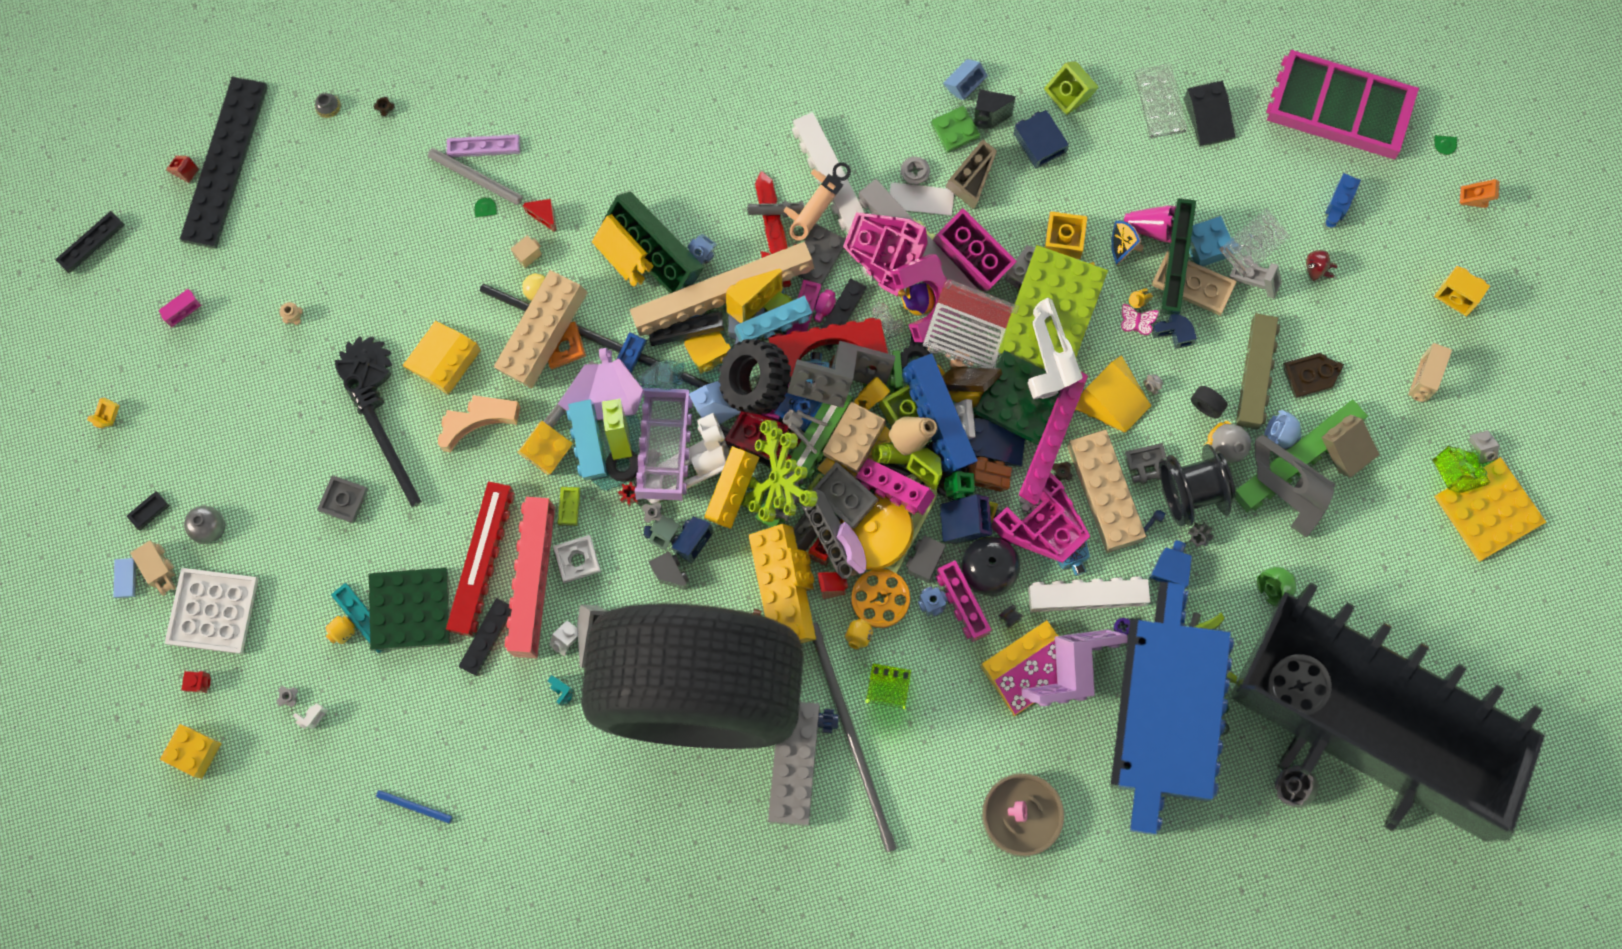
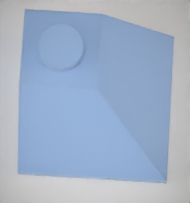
[689,381,741,424]

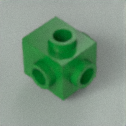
[944,471,975,500]

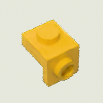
[87,397,120,428]

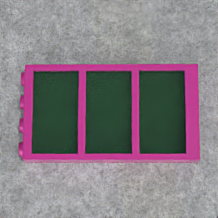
[1266,49,1419,160]

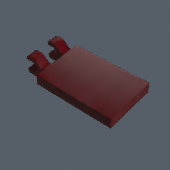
[725,412,802,462]

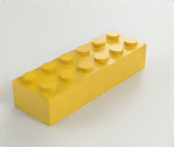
[749,524,816,644]

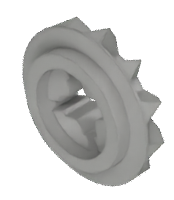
[901,157,930,185]

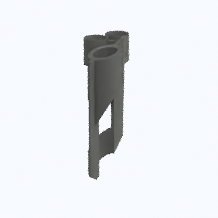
[1255,435,1335,538]

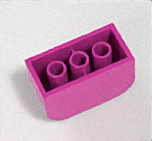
[933,208,1017,292]

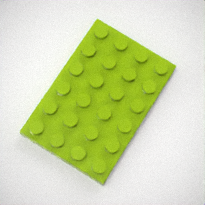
[998,245,1108,369]

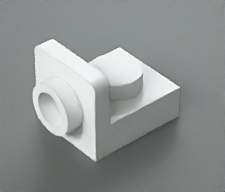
[293,703,328,729]

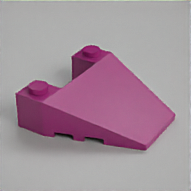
[991,472,1090,563]

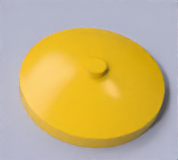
[840,494,914,570]

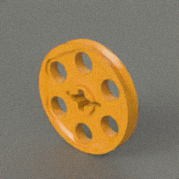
[851,569,910,628]

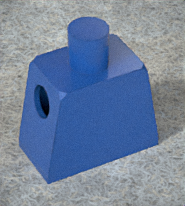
[1149,540,1192,590]

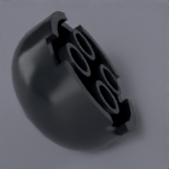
[961,537,1020,597]

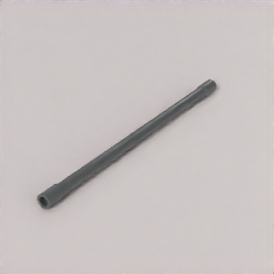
[812,623,897,853]

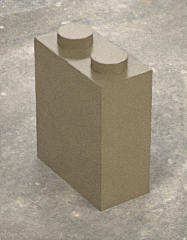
[1321,414,1379,478]

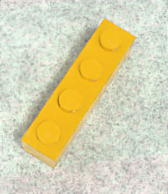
[704,446,759,529]

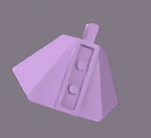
[558,348,645,421]

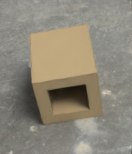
[510,235,542,268]

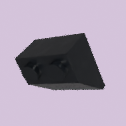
[973,89,1016,129]

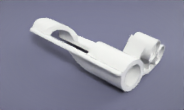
[1028,298,1083,399]
[646,413,730,504]

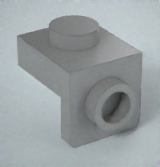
[1469,430,1499,464]

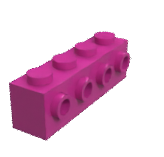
[856,458,935,515]
[936,560,991,643]

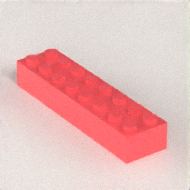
[505,497,555,659]

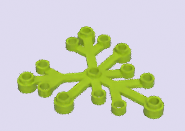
[741,420,818,522]

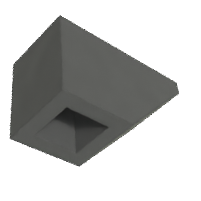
[649,551,689,590]

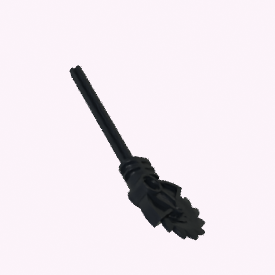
[335,336,422,507]

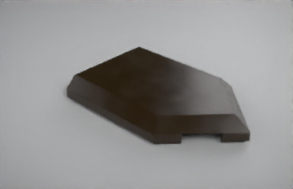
[1283,353,1344,398]

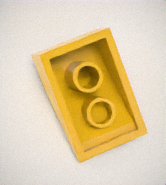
[726,268,782,323]

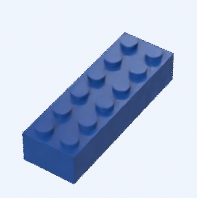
[902,354,977,476]

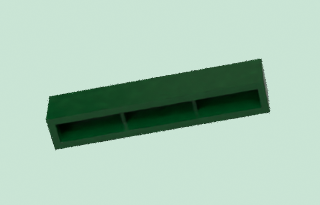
[1160,198,1197,315]

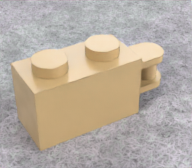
[130,540,176,596]

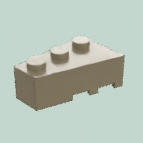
[945,139,997,209]

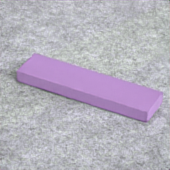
[447,134,520,157]

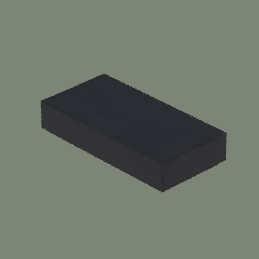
[126,491,170,531]

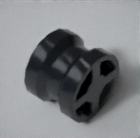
[999,604,1024,628]

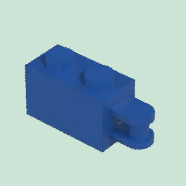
[1325,173,1361,228]

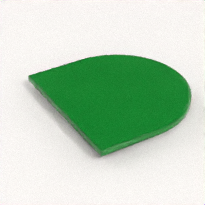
[1434,135,1457,155]
[474,197,497,218]

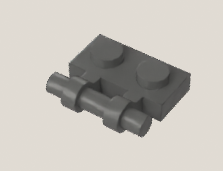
[1124,443,1167,484]

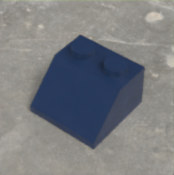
[671,516,714,564]

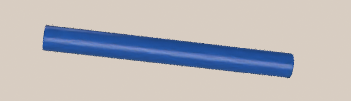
[376,790,453,824]

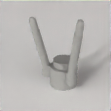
[783,410,828,454]

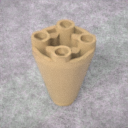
[889,417,937,456]

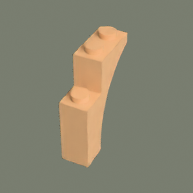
[438,395,521,452]

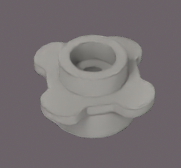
[1143,374,1163,394]
[642,502,662,523]
[276,686,298,707]

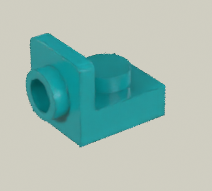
[547,675,574,706]

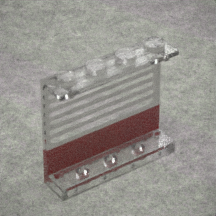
[922,279,1019,369]

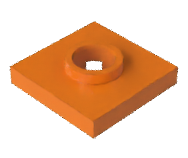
[548,321,586,369]

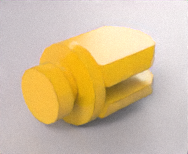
[1129,288,1153,308]

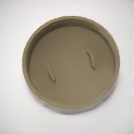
[982,773,1064,857]

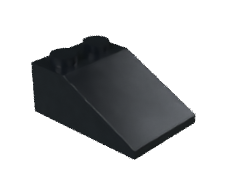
[1184,80,1235,147]

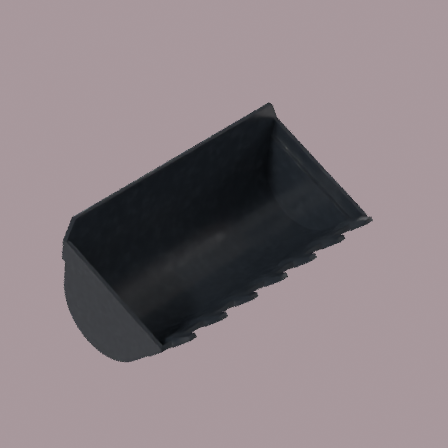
[1231,582,1545,842]

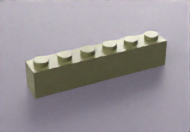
[1235,313,1280,430]

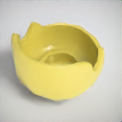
[522,273,545,301]

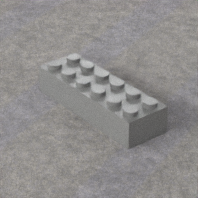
[768,702,820,827]

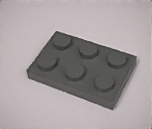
[798,224,846,286]
[812,462,879,529]

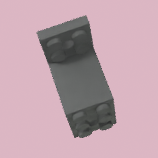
[787,341,895,408]

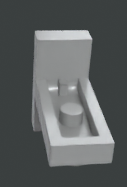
[1230,260,1282,299]

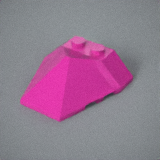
[843,212,928,296]

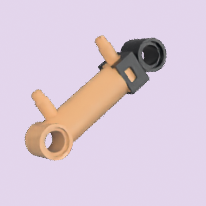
[784,162,851,240]

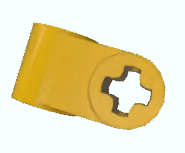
[854,377,890,410]

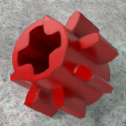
[618,481,639,507]

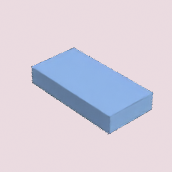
[113,558,136,598]

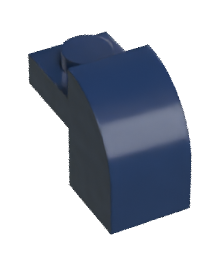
[1151,314,1197,349]

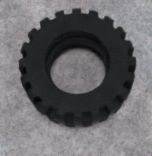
[718,339,792,414]

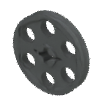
[1269,655,1331,715]

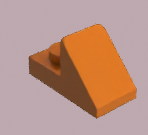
[1460,179,1500,208]

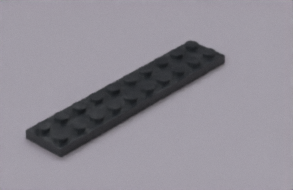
[179,77,268,249]

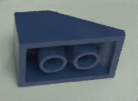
[969,418,1025,467]

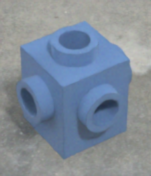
[687,234,718,264]
[918,587,948,617]

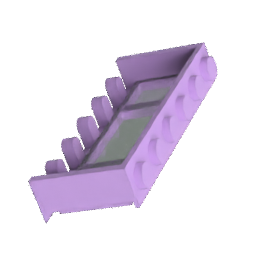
[635,388,693,501]

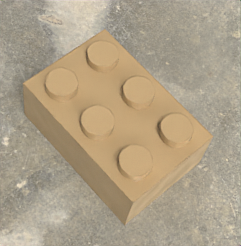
[823,402,886,474]

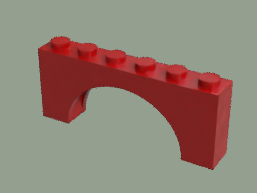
[768,318,888,384]

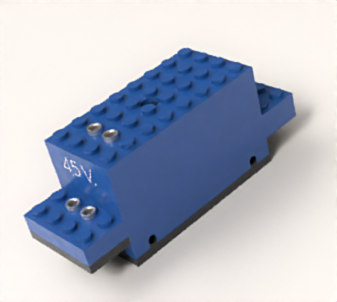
[1110,582,1234,835]

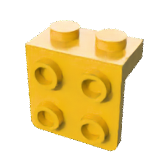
[684,331,731,374]
[787,547,814,591]

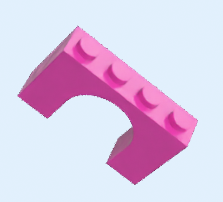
[890,254,961,342]

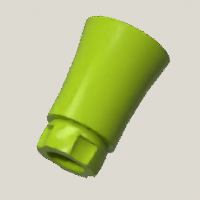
[872,443,911,466]

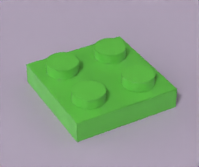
[931,105,980,153]

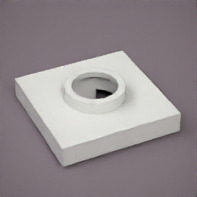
[553,535,601,584]

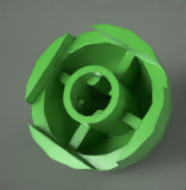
[1257,567,1296,607]

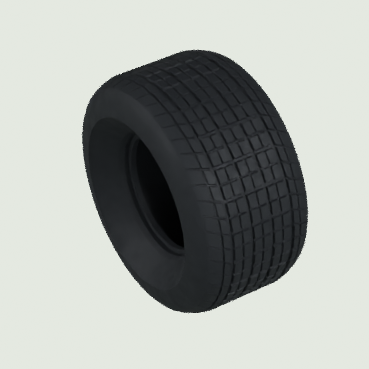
[581,603,803,749]

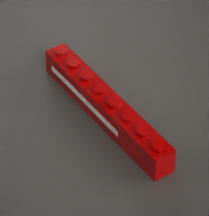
[446,481,515,637]

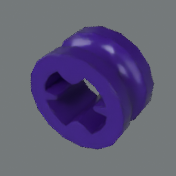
[1113,618,1130,635]

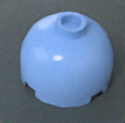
[1264,410,1301,449]

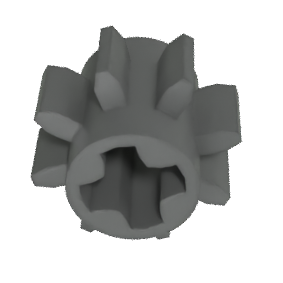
[1188,522,1214,547]

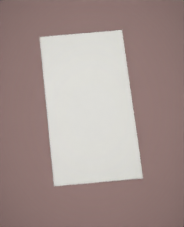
[890,182,954,216]

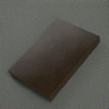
[942,367,1002,392]

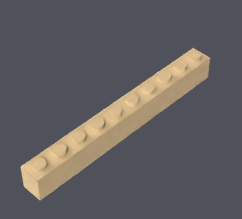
[630,242,815,337]

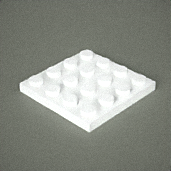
[165,568,259,654]

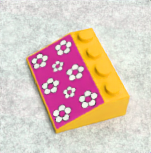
[981,620,1058,716]

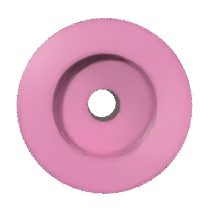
[1008,801,1027,822]

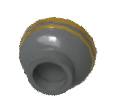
[314,93,341,118]

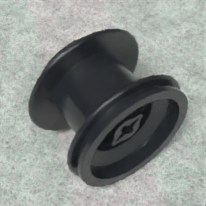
[1159,444,1236,527]

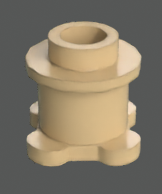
[280,302,303,325]

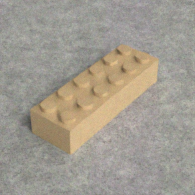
[494,270,588,389]
[1067,430,1146,554]

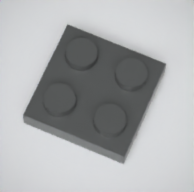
[317,475,369,524]

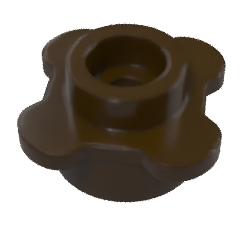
[373,96,395,117]
[1052,462,1073,481]

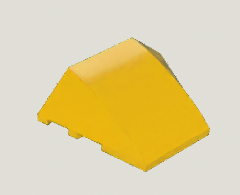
[1075,355,1151,433]

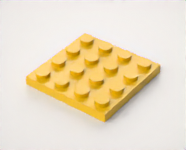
[1434,457,1546,562]

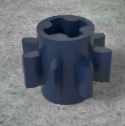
[818,709,839,733]

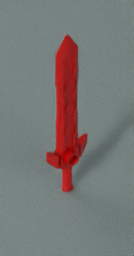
[755,171,797,288]

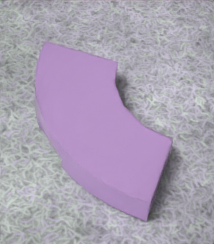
[837,522,866,574]

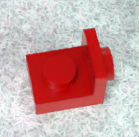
[181,671,211,693]

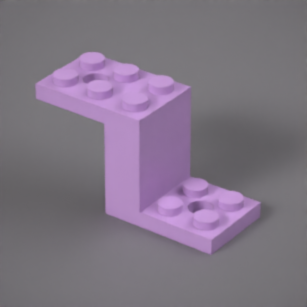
[1022,629,1127,706]

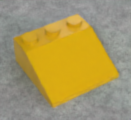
[403,321,481,395]

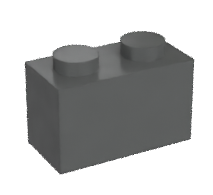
[906,535,946,583]

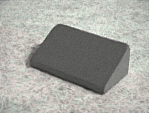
[793,512,817,551]

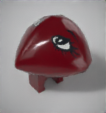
[1306,250,1337,281]

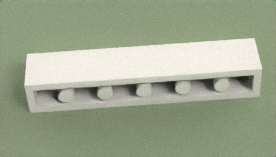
[1028,577,1150,612]

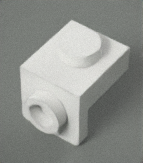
[550,621,578,656]

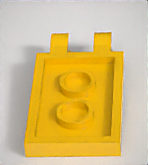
[592,215,653,287]

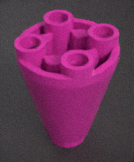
[1124,205,1175,243]

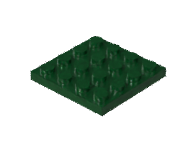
[974,350,1060,445]
[368,567,450,651]

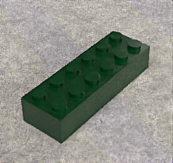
[601,191,704,294]

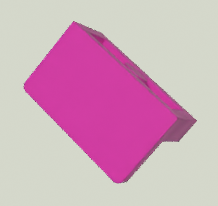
[159,289,202,328]

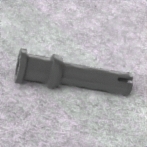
[747,201,804,217]

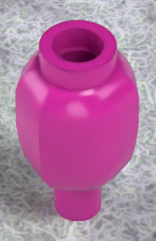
[814,289,836,323]

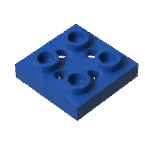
[774,393,822,432]

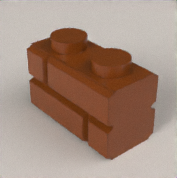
[968,457,1012,492]

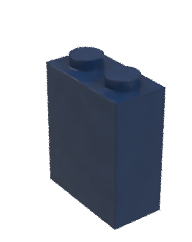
[1013,110,1069,169]
[940,494,992,544]

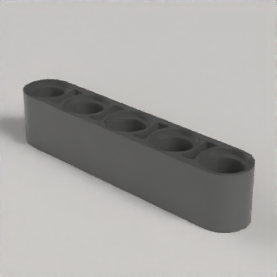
[801,490,860,579]

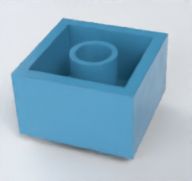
[1189,216,1235,266]

